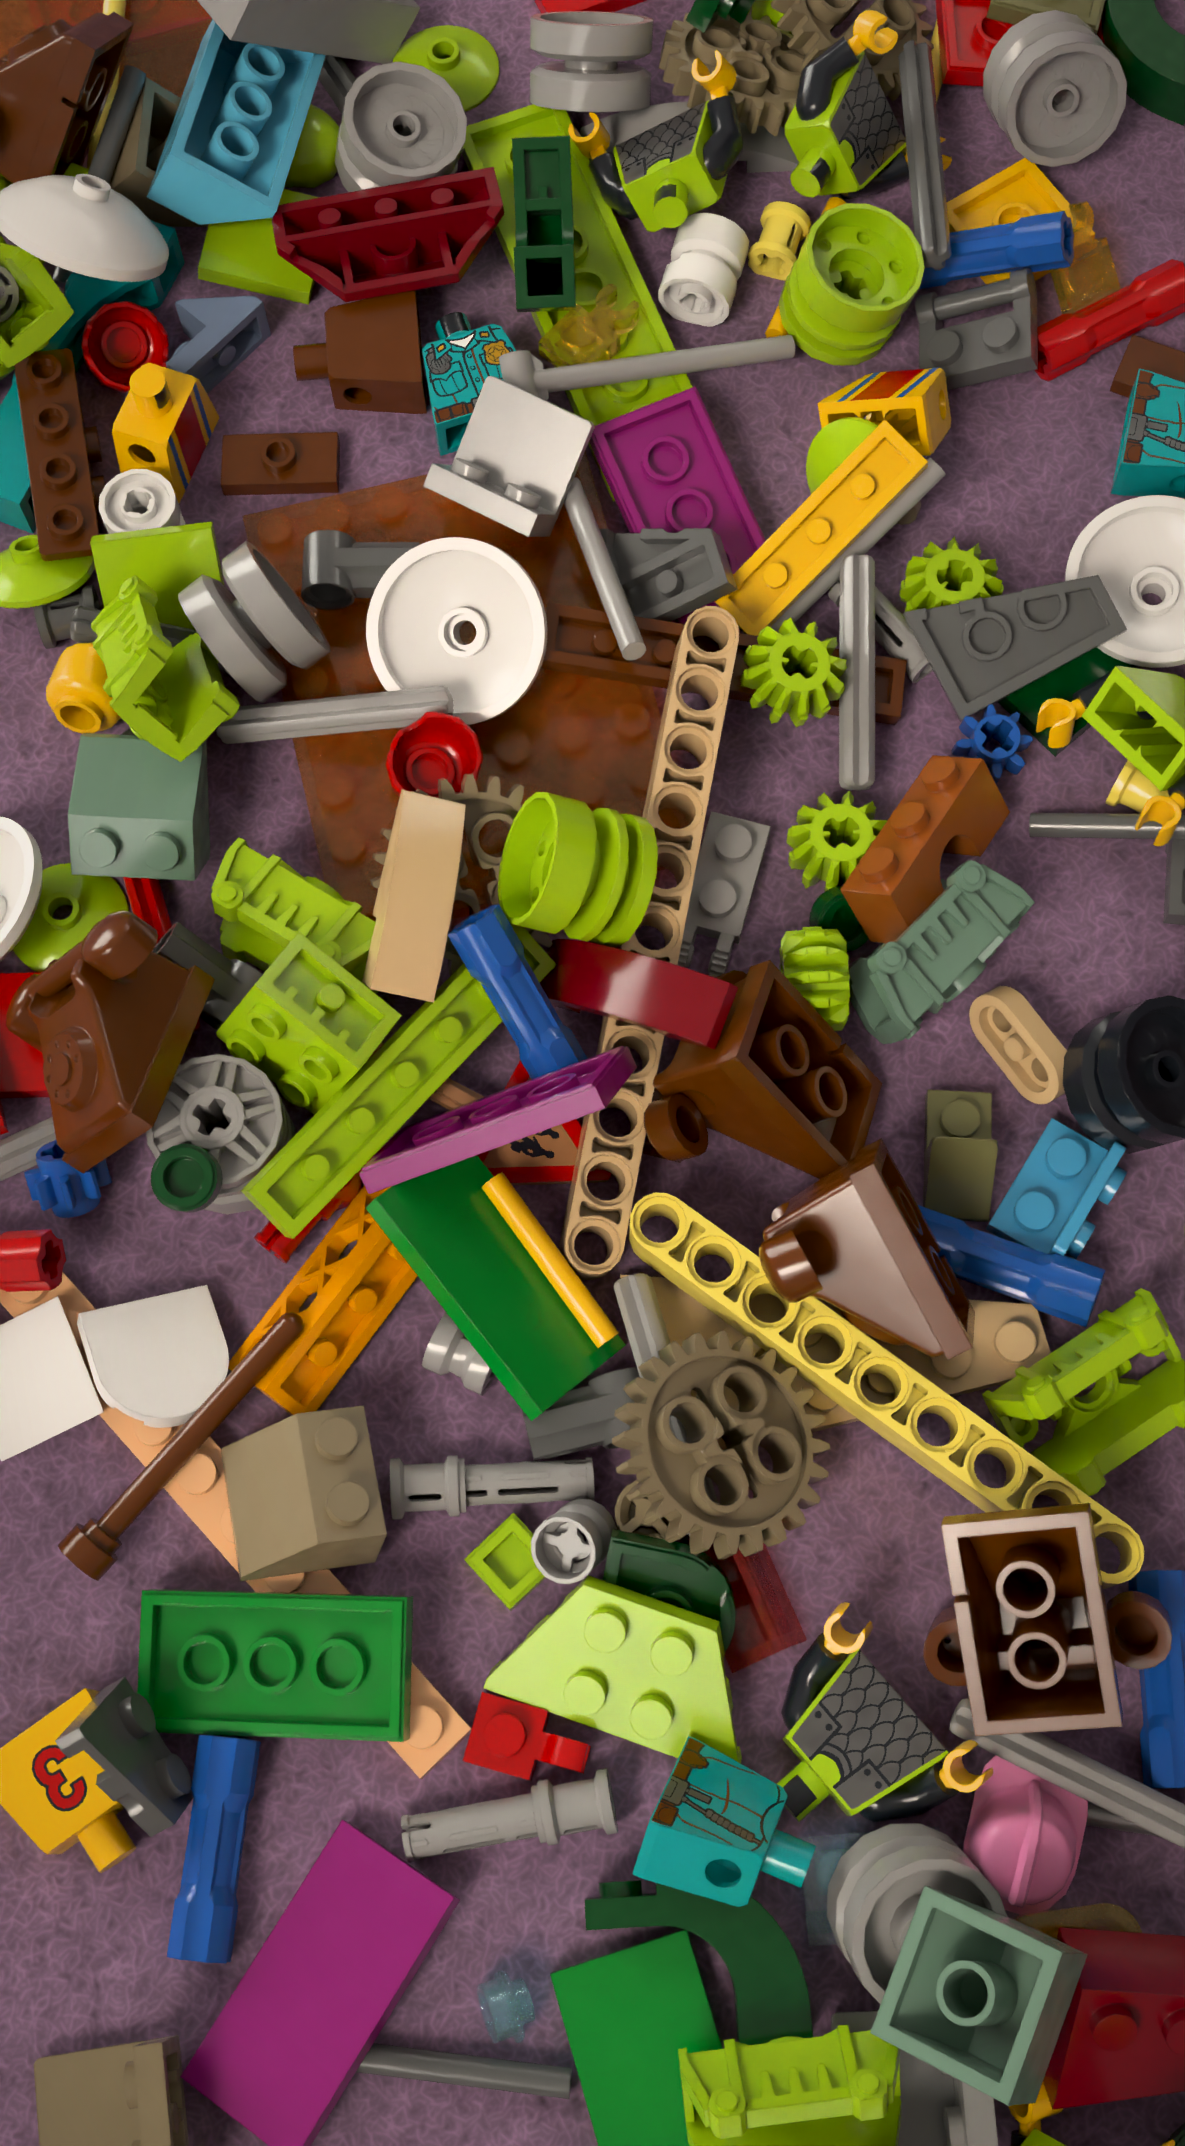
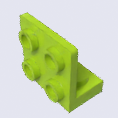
[216,932,402,1114]

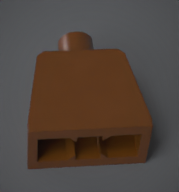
[293,290,427,414]

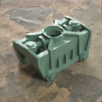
[849,860,1035,1044]

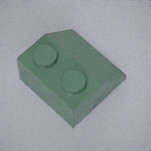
[68,733,210,881]
[870,1886,1088,2106]

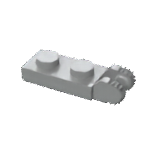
[678,811,771,977]

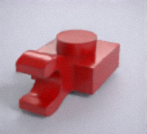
[463,1692,591,1781]

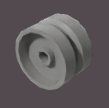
[983,10,1127,167]
[530,11,653,113]
[335,61,467,192]
[178,540,331,703]
[827,1823,1007,2004]

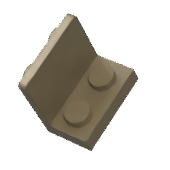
[34,2035,189,2146]

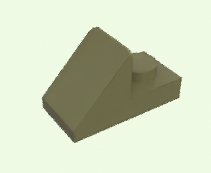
[923,1089,998,1222]

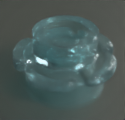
[477,1970,535,2043]

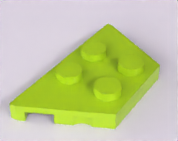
[484,1575,742,1764]

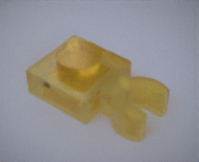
[1050,201,1121,314]
[538,284,639,367]

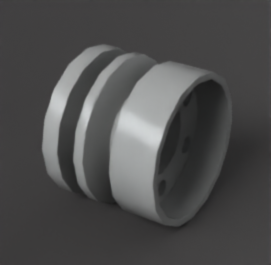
[146,1054,296,1215]

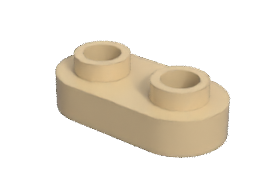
[969,986,1067,1104]

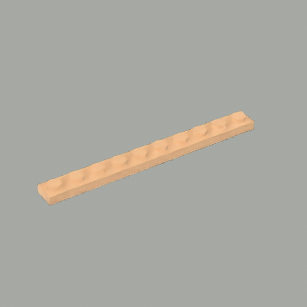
[0,1272,472,1779]

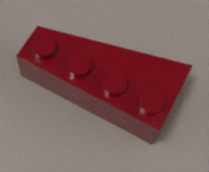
[1043,1927,1185,2110]

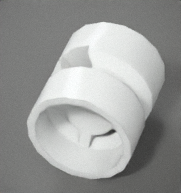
[658,213,749,327]
[99,469,186,534]

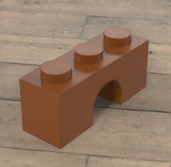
[840,755,1010,943]

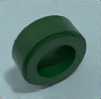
[809,886,869,952]
[151,1144,223,1213]

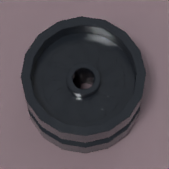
[1062,995,1185,1154]

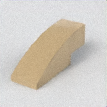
[362,789,466,1003]

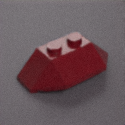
[271,167,504,302]

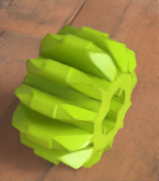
[899,536,1003,612]
[740,617,847,728]
[786,790,887,892]
[779,926,850,1031]

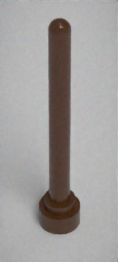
[58,1312,304,1581]

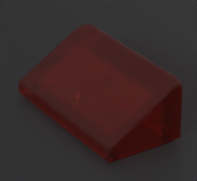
[683,1539,807,1673]

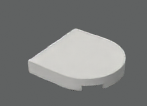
[77,1285,229,1428]

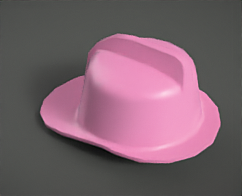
[963,1755,1088,1916]

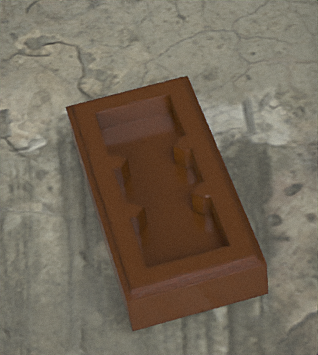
[221,432,340,496]

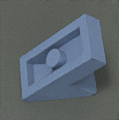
[166,296,271,394]

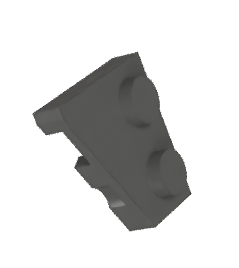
[600,528,737,622]
[55,1677,193,1837]

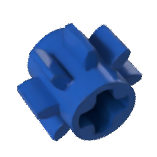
[951,704,1033,784]
[24,1140,112,1218]

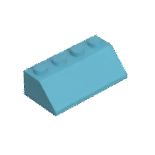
[147,19,326,225]

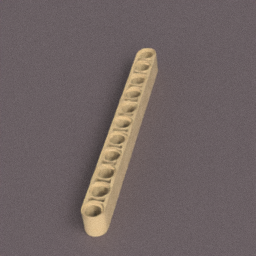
[559,606,739,1280]

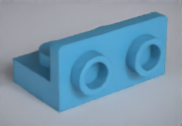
[986,1118,1127,1259]

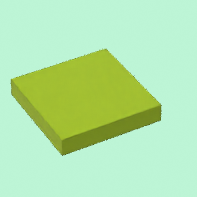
[198,189,320,304]
[90,521,224,630]

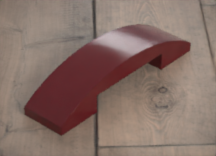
[540,939,738,1050]

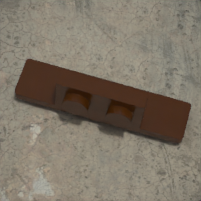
[14,348,106,561]

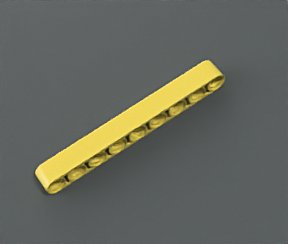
[629,1192,1144,1589]

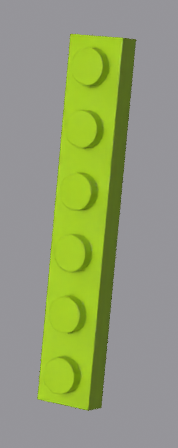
[241,924,557,1239]

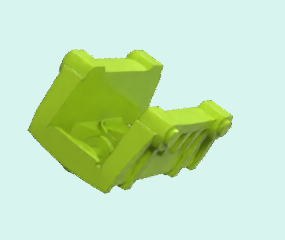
[0,235,74,368]
[91,575,240,762]
[211,837,379,994]
[982,1288,1185,1496]
[678,2025,902,2146]

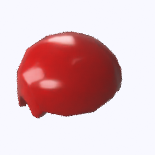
[81,301,169,393]
[385,711,483,798]

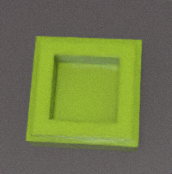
[464,1512,546,1611]

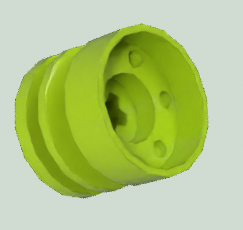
[779,203,925,365]
[498,792,658,948]

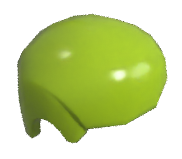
[284,104,339,188]

